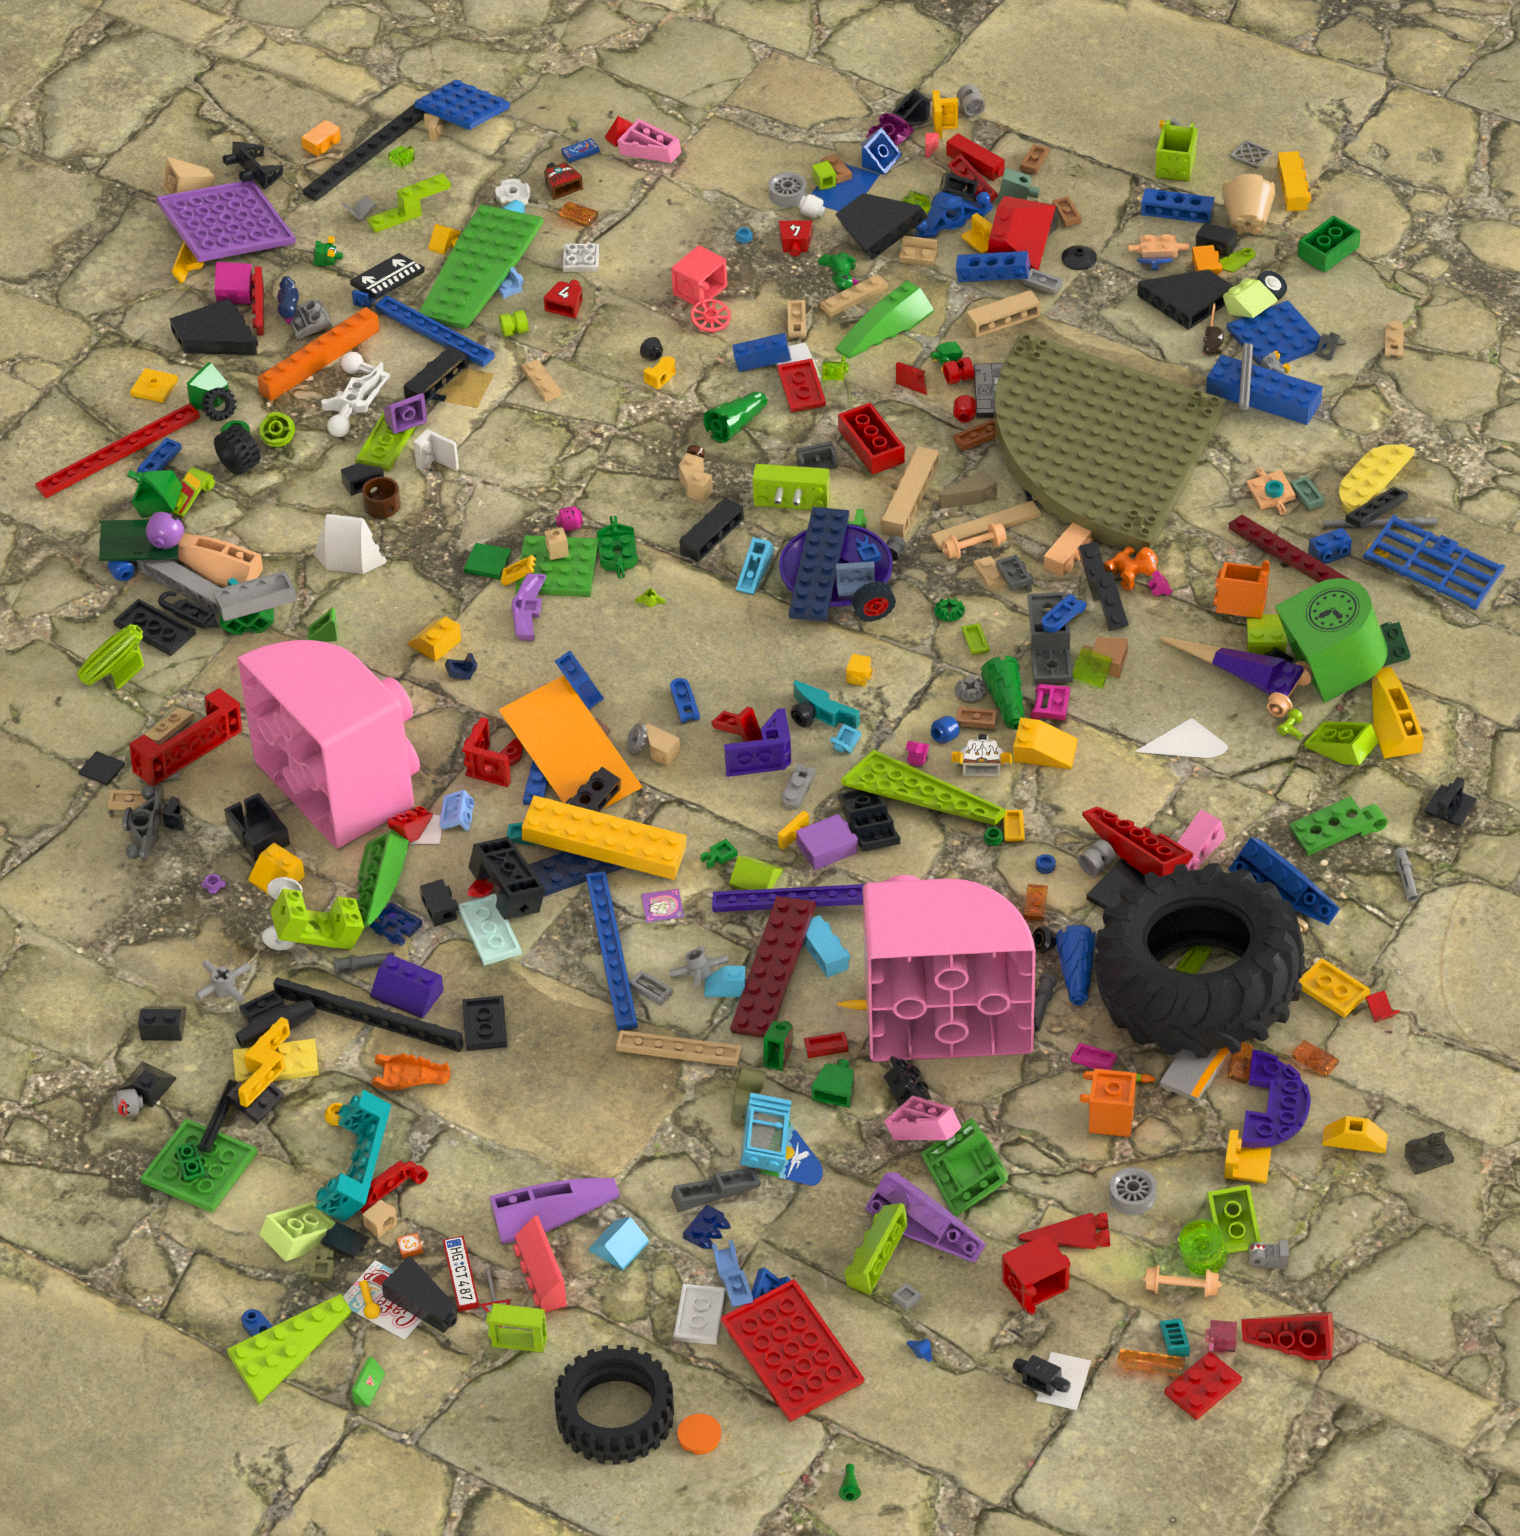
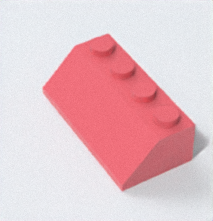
[513,1215,567,1313]

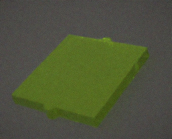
[1072,647,1113,688]

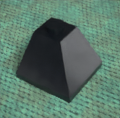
[118,1061,176,1107]

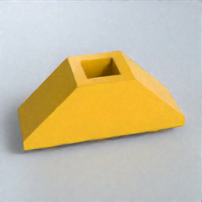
[1322,1116,1388,1154]

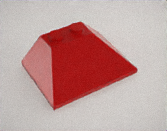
[988,196,1056,271]

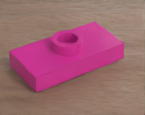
[1071,1043,1118,1070]

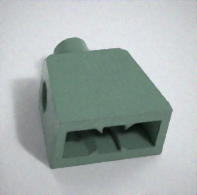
[997,168,1040,204]

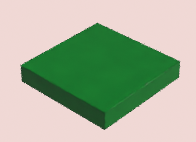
[464,543,512,579]

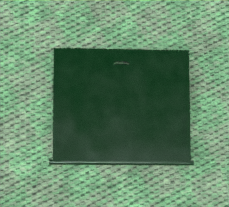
[99,519,181,561]

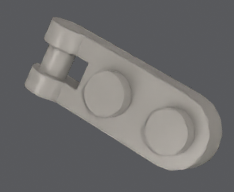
[782,763,816,810]

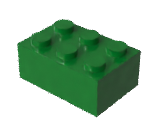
[1298,215,1361,273]

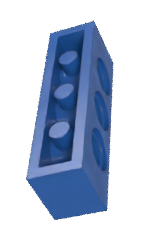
[1141,188,1215,224]
[956,251,1030,282]

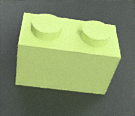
[1222,278,1277,318]

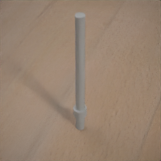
[1324,516,1438,528]

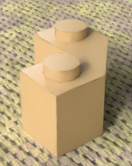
[679,453,713,503]

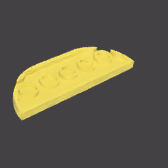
[1339,444,1415,513]

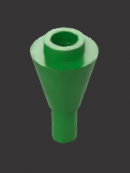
[839,1464,861,1501]

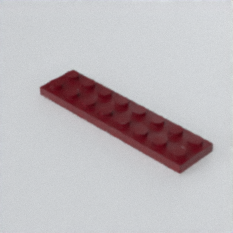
[730,896,816,1038]

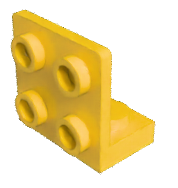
[1224,1129,1271,1183]

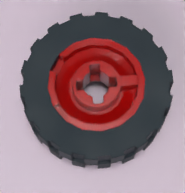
[851,581,896,622]

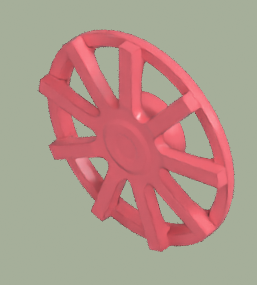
[691,299,731,333]

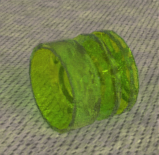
[1178,1219,1228,1276]

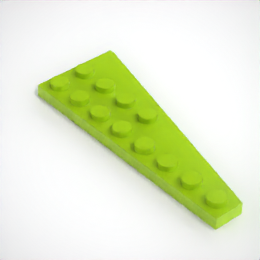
[841,749,1006,826]

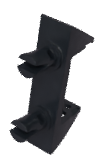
[222,141,283,189]

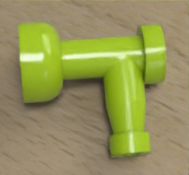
[1276,708,1304,740]

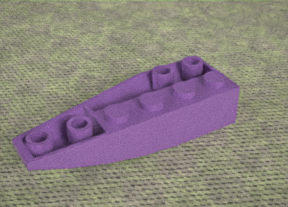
[865,1172,986,1263]

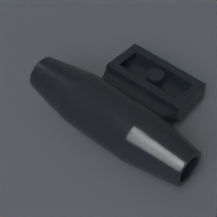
[235,990,316,1048]

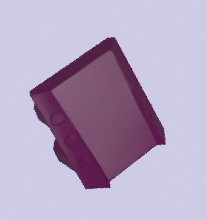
[865,113,914,146]

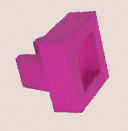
[1148,570,1173,596]

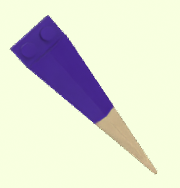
[1160,637,1304,697]

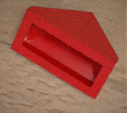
[605,116,634,147]

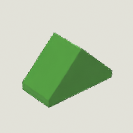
[308,607,338,642]

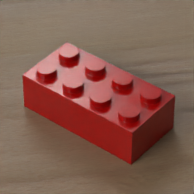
[838,402,905,475]

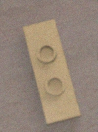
[145,708,195,745]

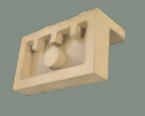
[899,236,938,267]

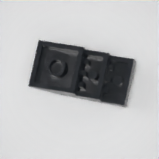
[838,790,901,852]

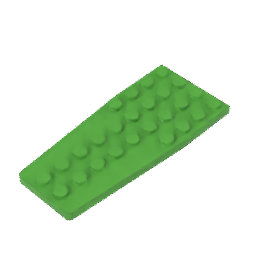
[419,204,543,329]

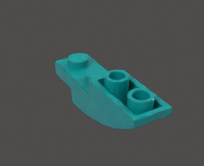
[793,680,860,729]

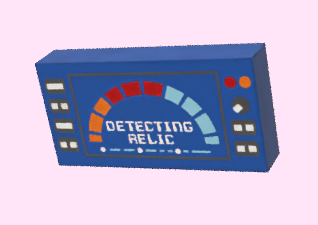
[561,138,600,163]

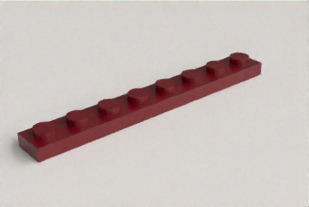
[1229,514,1351,583]

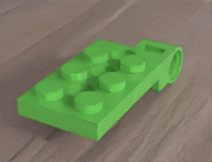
[1289,796,1388,856]

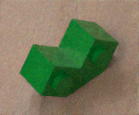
[220,608,274,635]

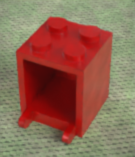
[1002,1233,1071,1315]

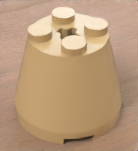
[1222,174,1275,235]

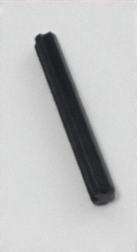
[199,1079,238,1153]

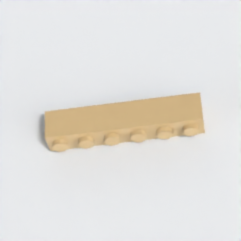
[880,446,939,538]

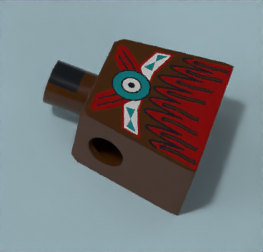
[544,162,583,200]

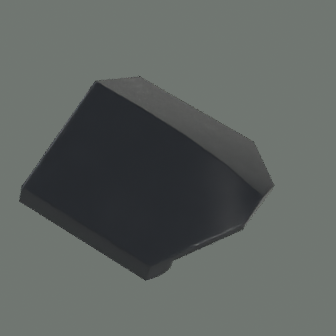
[892,88,930,126]

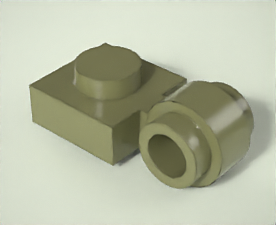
[309,1245,336,1283]

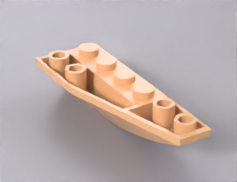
[177,534,263,587]

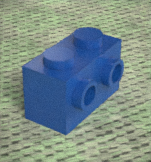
[1308,527,1352,564]

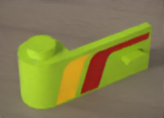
[171,467,215,518]

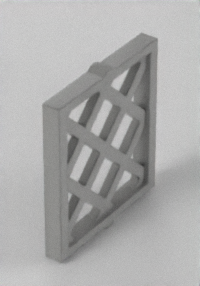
[1230,140,1272,169]

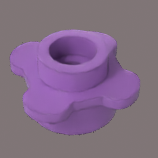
[201,874,226,894]

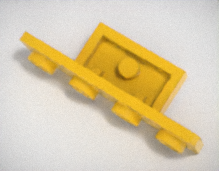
[172,241,204,283]

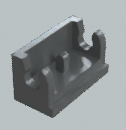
[796,441,838,469]

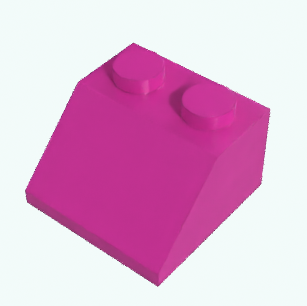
[214,262,255,305]

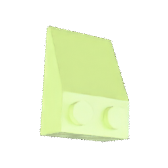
[259,1201,335,1262]

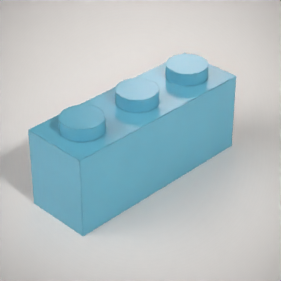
[803,915,850,978]

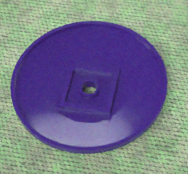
[779,524,893,607]

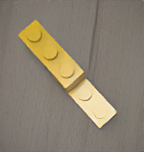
[238,1017,290,1107]

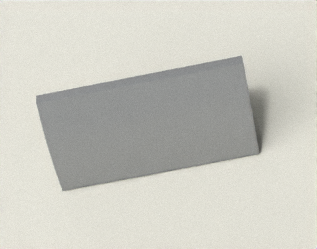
[213,571,297,621]

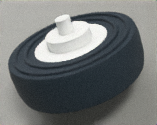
[1256,271,1287,300]

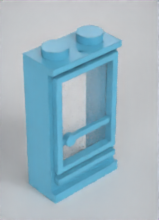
[740,1093,791,1172]

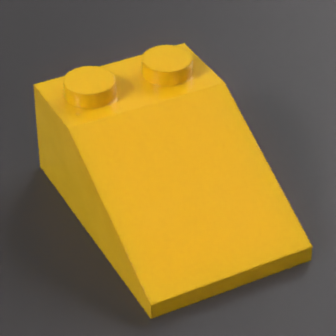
[1013,717,1078,769]

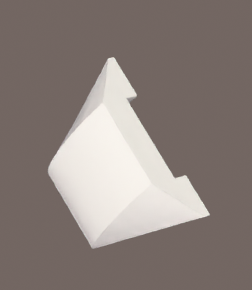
[313,514,387,574]

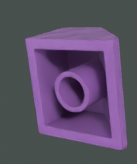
[383,393,427,434]

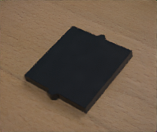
[78,751,125,786]
[321,1222,370,1259]

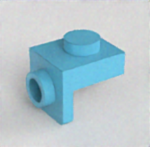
[830,724,862,754]

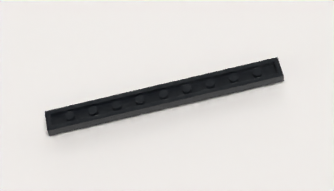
[303,103,429,201]
[273,977,464,1052]

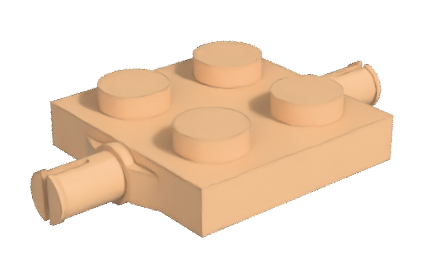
[1128,234,1189,258]
[1247,467,1296,515]

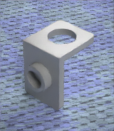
[342,195,376,222]

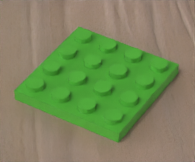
[515,535,599,597]
[140,1118,258,1213]

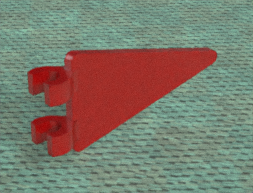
[1019,1213,1111,1249]

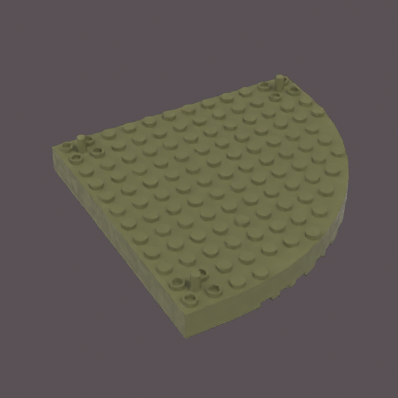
[993,332,1226,555]

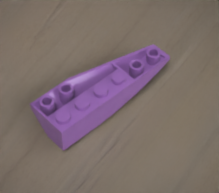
[489,1178,620,1244]

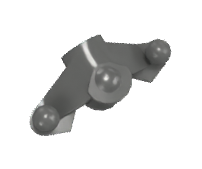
[122,784,164,861]

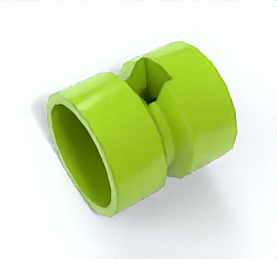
[499,310,529,337]

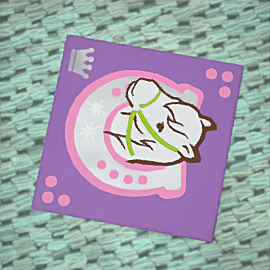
[641,889,684,922]

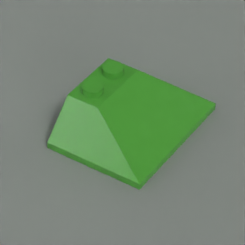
[921,1118,1008,1217]

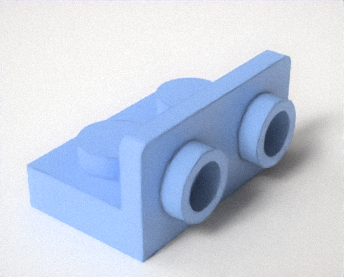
[497,267,524,298]
[439,790,475,831]

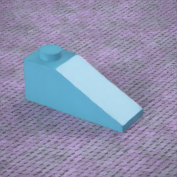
[736,537,775,595]

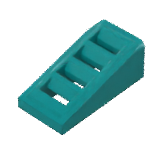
[1159,1318,1190,1359]

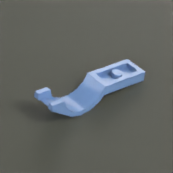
[712,1240,753,1307]

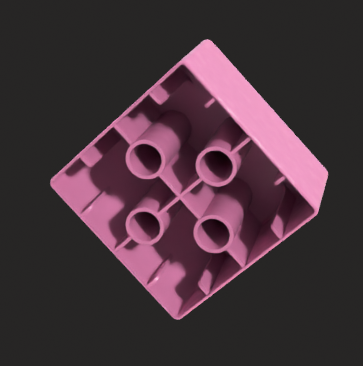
[237,640,420,849]
[863,875,1035,1062]

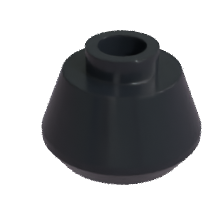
[640,337,663,361]
[791,702,816,727]
[1032,926,1057,953]

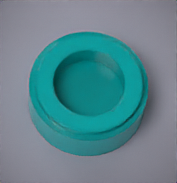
[1265,480,1284,498]

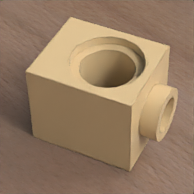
[545,527,569,560]
[362,1199,397,1239]

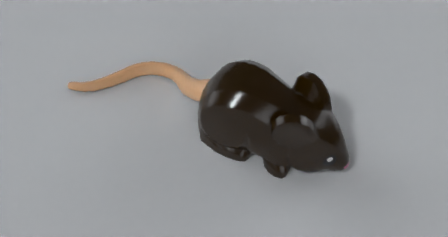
[1202,303,1224,355]

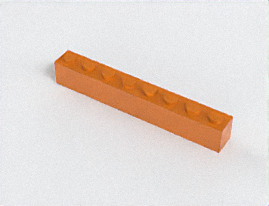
[257,307,380,401]

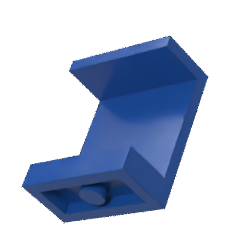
[554,651,604,710]

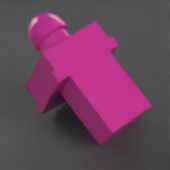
[906,740,929,766]

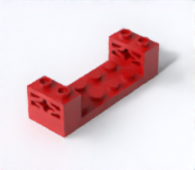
[129,688,242,786]

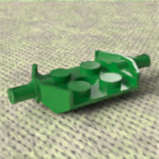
[596,515,638,579]

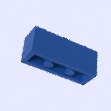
[732,333,791,372]

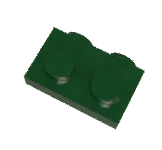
[1380,622,1411,666]

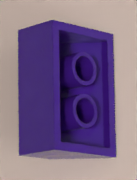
[370,954,444,1019]

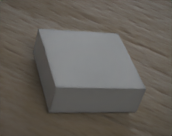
[891,1282,922,1312]

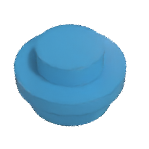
[735,227,753,244]

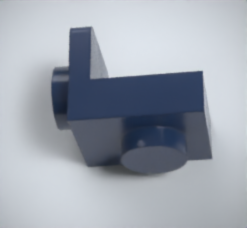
[444,653,477,679]

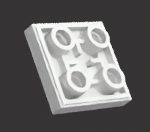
[563,243,599,272]

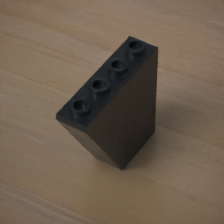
[835,193,928,260]
[1137,270,1234,330]
[169,299,258,355]

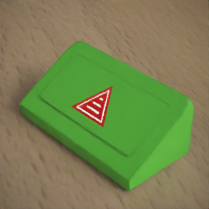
[352,1356,385,1407]

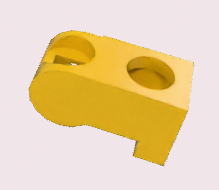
[643,356,676,390]

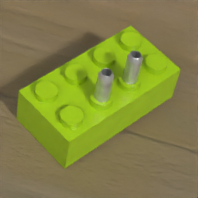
[752,464,830,510]

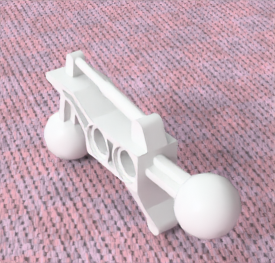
[321,352,390,437]

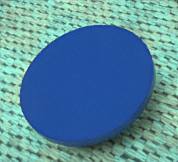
[1137,257,1172,270]

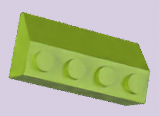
[844,1203,908,1295]

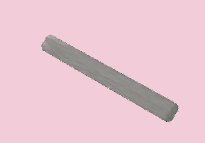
[1239,343,1253,410]

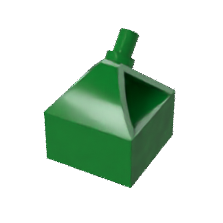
[127,470,183,518]

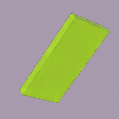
[355,412,416,472]

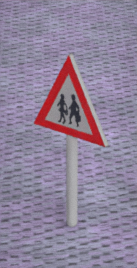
[479,1268,511,1328]

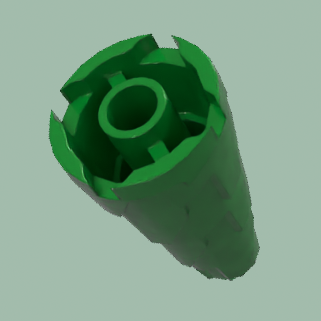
[703,392,768,443]
[980,656,1025,730]

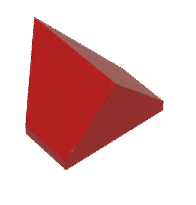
[896,362,928,396]

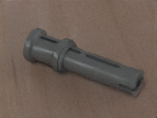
[333,951,395,975]
[1034,974,1057,1032]

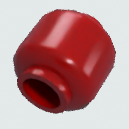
[953,395,977,423]

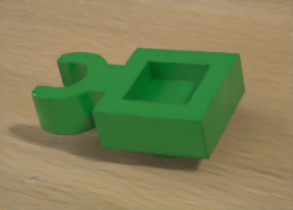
[700,839,738,869]

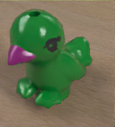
[818,252,859,291]

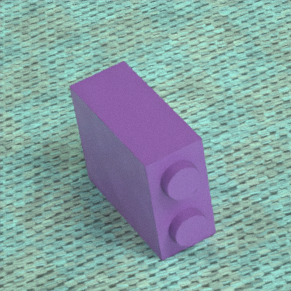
[796,814,859,870]

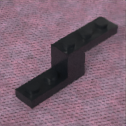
[1077,541,1129,631]

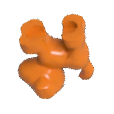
[1103,546,1158,591]

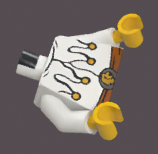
[951,734,1012,777]

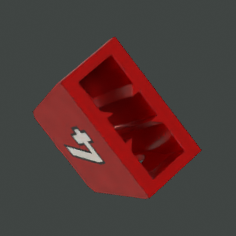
[779,220,813,257]
[544,279,583,319]

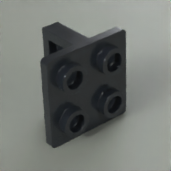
[1424,777,1477,827]
[884,1056,931,1106]

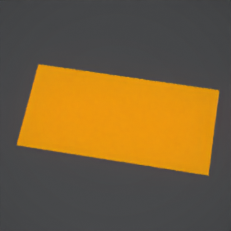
[498,675,643,809]

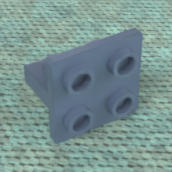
[836,562,875,596]

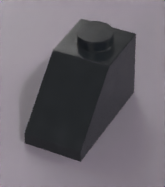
[341,463,384,496]

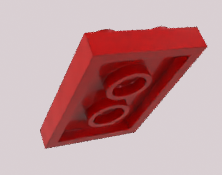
[777,358,826,413]
[1164,1351,1242,1420]

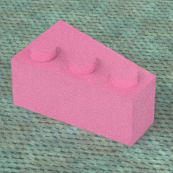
[617,119,681,163]
[1177,809,1226,871]
[884,1096,962,1140]

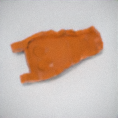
[371,1053,451,1091]

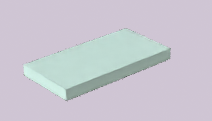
[458,893,522,966]

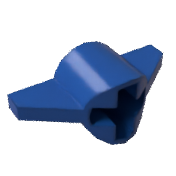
[906,1339,932,1362]

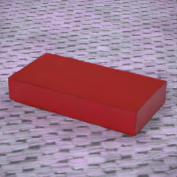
[804,1032,849,1058]

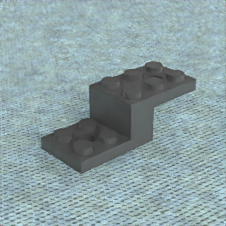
[1027,592,1073,684]

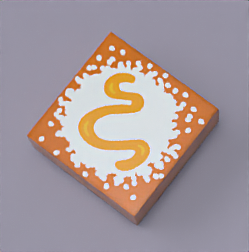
[397,1233,423,1259]

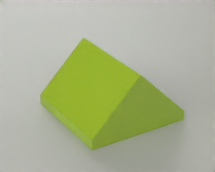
[729,856,783,890]

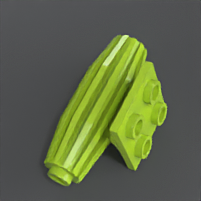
[77,624,145,690]

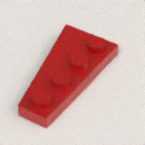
[251,266,264,336]

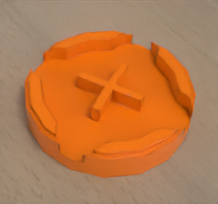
[677,1413,722,1455]

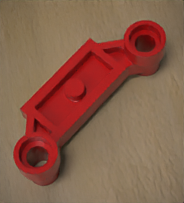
[359,1161,429,1214]

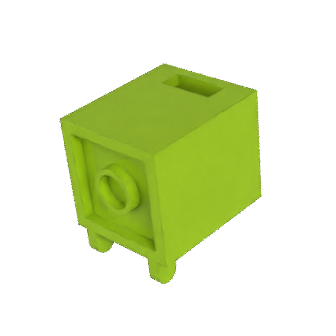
[1155,119,1198,182]

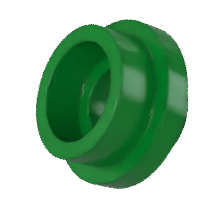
[983,827,1003,846]

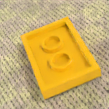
[1299,958,1370,1018]

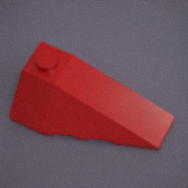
[1241,1312,1334,1360]

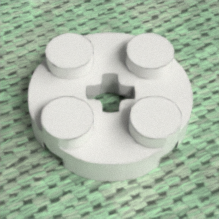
[495,179,530,207]

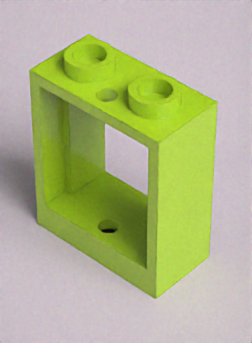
[486,1303,547,1353]

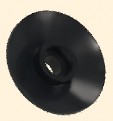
[1062,245,1097,270]

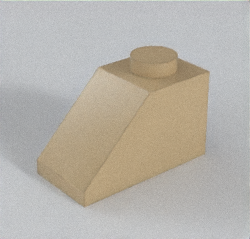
[645,723,681,766]

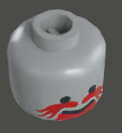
[113,1089,143,1117]

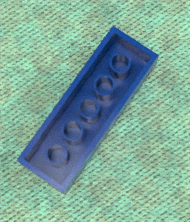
[1206,354,1323,425]

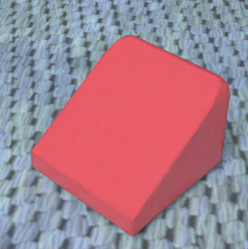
[925,133,939,157]

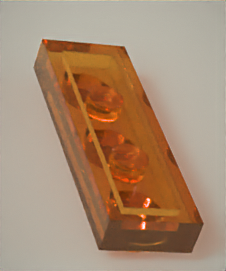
[1117,1349,1186,1376]

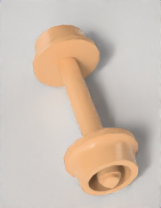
[942,523,1007,559]
[1267,661,1313,717]
[1142,1265,1222,1298]

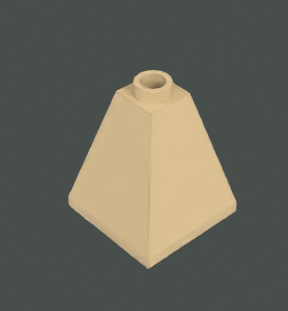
[163,157,215,195]

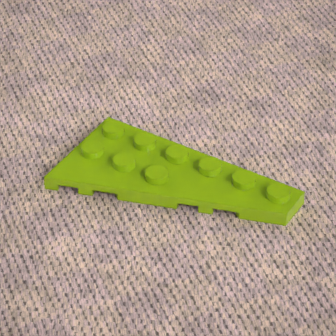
[227,1294,352,1405]

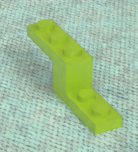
[367,173,451,233]

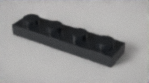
[1345,487,1408,528]

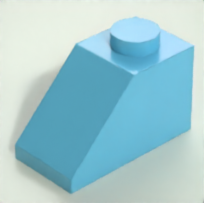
[704,966,746,997]

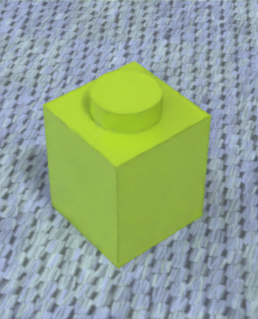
[812,161,836,191]

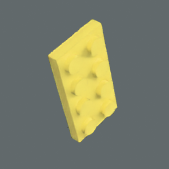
[233,1038,319,1084]

